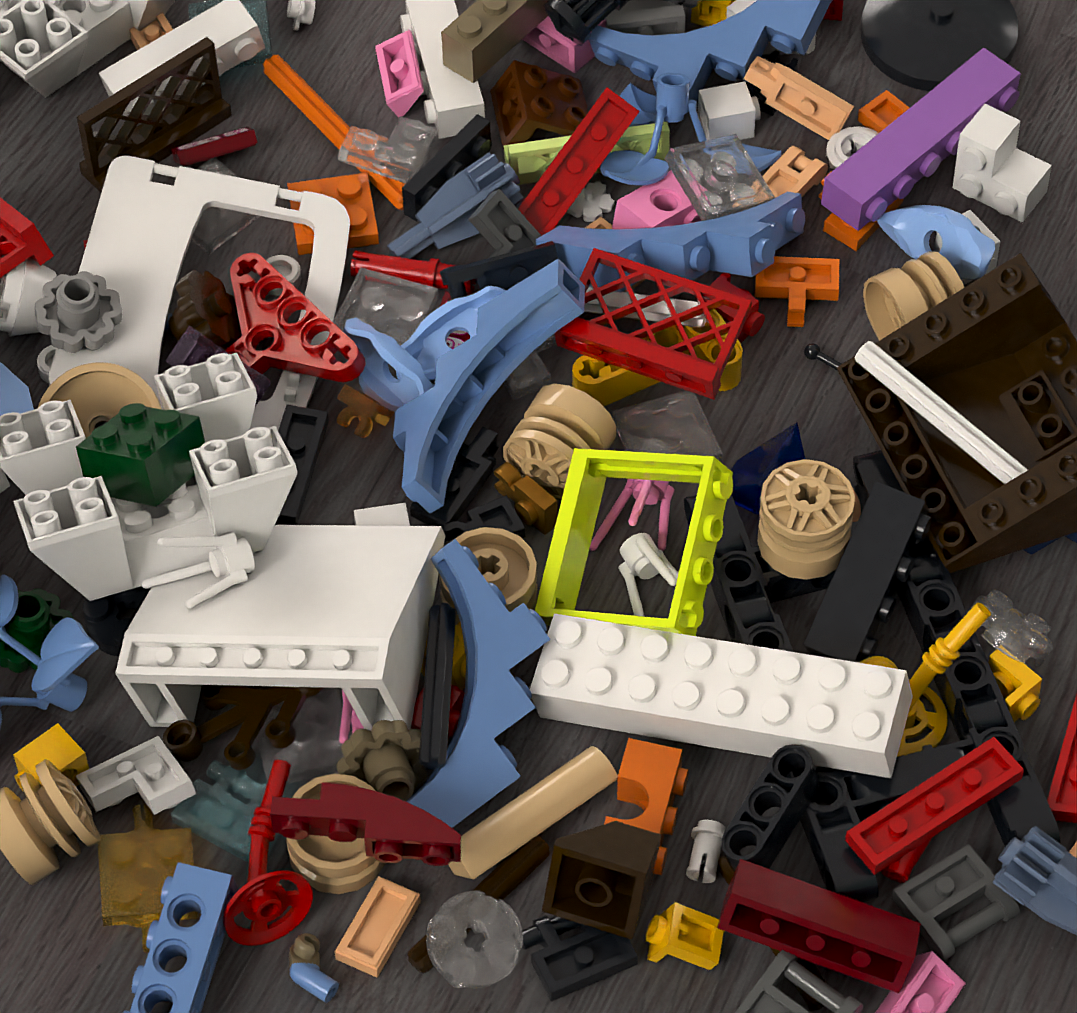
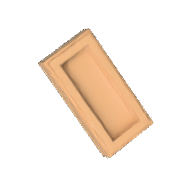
[335,876,421,978]

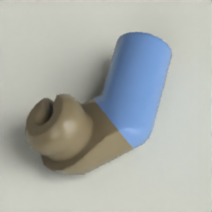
[289,933,339,1003]

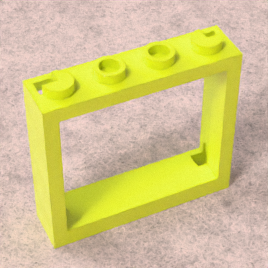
[535,448,733,636]

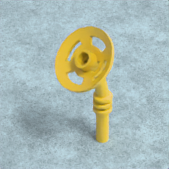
[897,602,991,757]

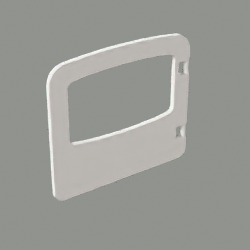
[49,156,350,430]

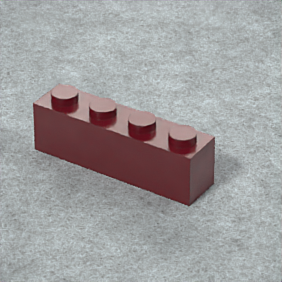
[717,859,921,993]

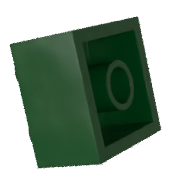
[76,403,205,507]

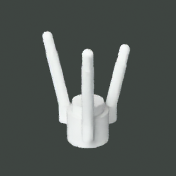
[141,532,255,608]
[618,533,679,617]

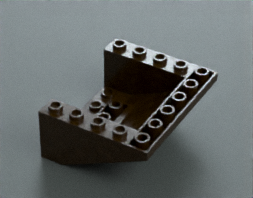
[836,253,1077,573]

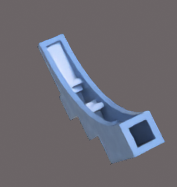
[588,0,832,101]
[536,192,805,292]
[393,258,585,513]
[406,539,551,828]

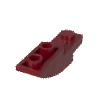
[270,782,461,866]

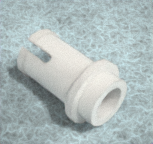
[686,820,726,883]

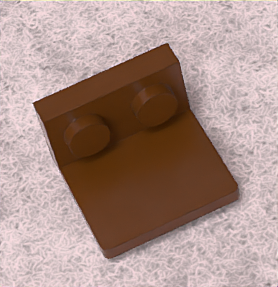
[490,60,588,150]

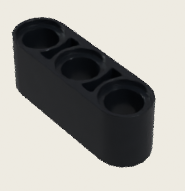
[721,745,820,872]

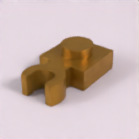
[494,461,557,535]

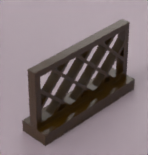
[77,37,232,193]

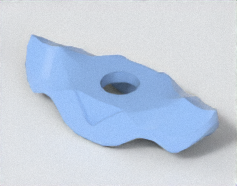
[877,205,995,280]
[396,286,506,381]
[343,317,435,412]

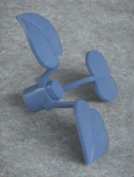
[600,73,782,185]
[0,574,99,729]

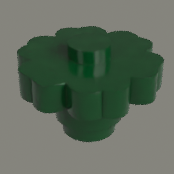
[0,588,73,673]

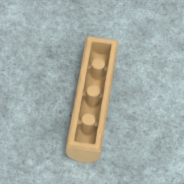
[448,746,618,880]

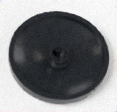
[861,0,1019,91]

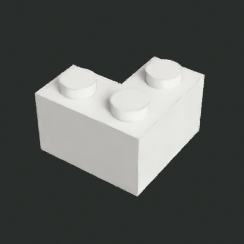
[952,104,1052,223]

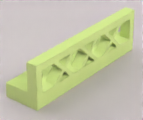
[504,122,670,185]

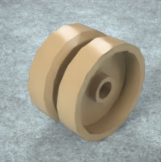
[439,527,538,625]
[286,774,386,894]

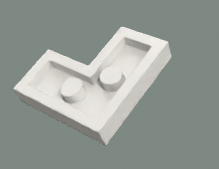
[76,736,196,815]

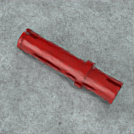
[350,250,476,293]

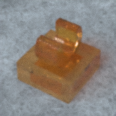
[337,384,394,438]

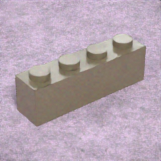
[441,0,549,83]

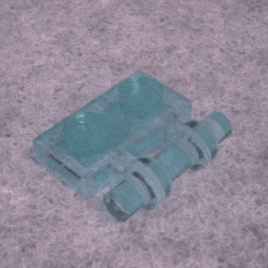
[171,760,285,863]

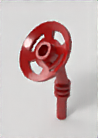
[223,760,313,946]

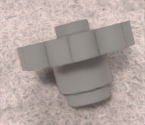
[35,271,122,353]

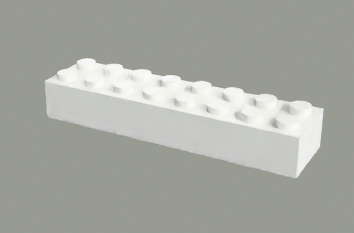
[529,613,913,778]

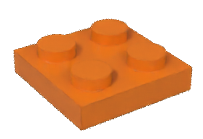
[287,173,379,255]

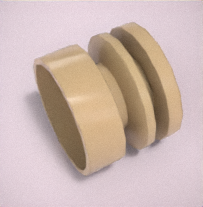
[863,251,965,341]
[503,384,616,499]
[757,459,855,580]
[0,759,101,885]

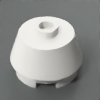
[0,257,56,337]

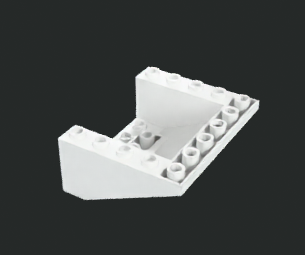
[115,525,445,731]

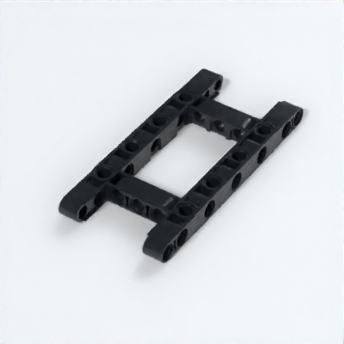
[684,450,1061,902]

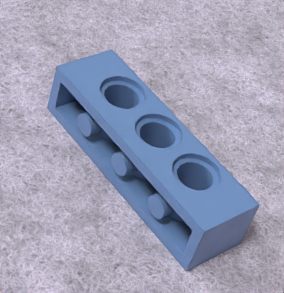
[123,862,239,1013]

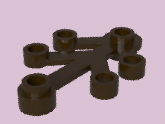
[162,685,324,770]

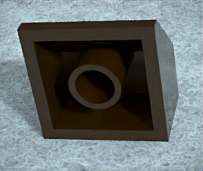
[542,821,662,940]

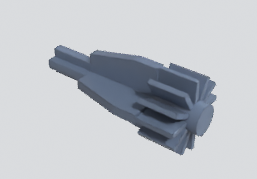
[387,152,524,259]
[992,826,1077,935]

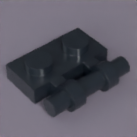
[517,915,638,1002]

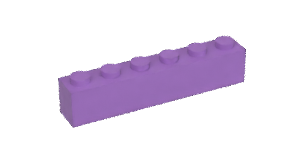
[821,48,1021,231]

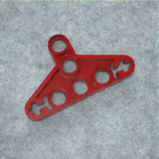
[223,252,366,382]

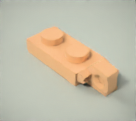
[744,56,854,140]

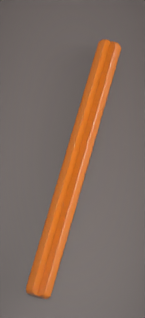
[263,55,406,210]

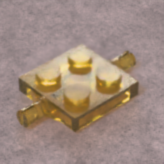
[98,804,198,953]

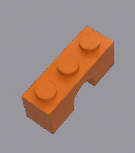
[604,738,689,883]

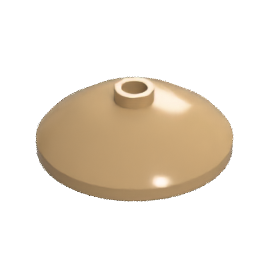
[37,362,162,438]

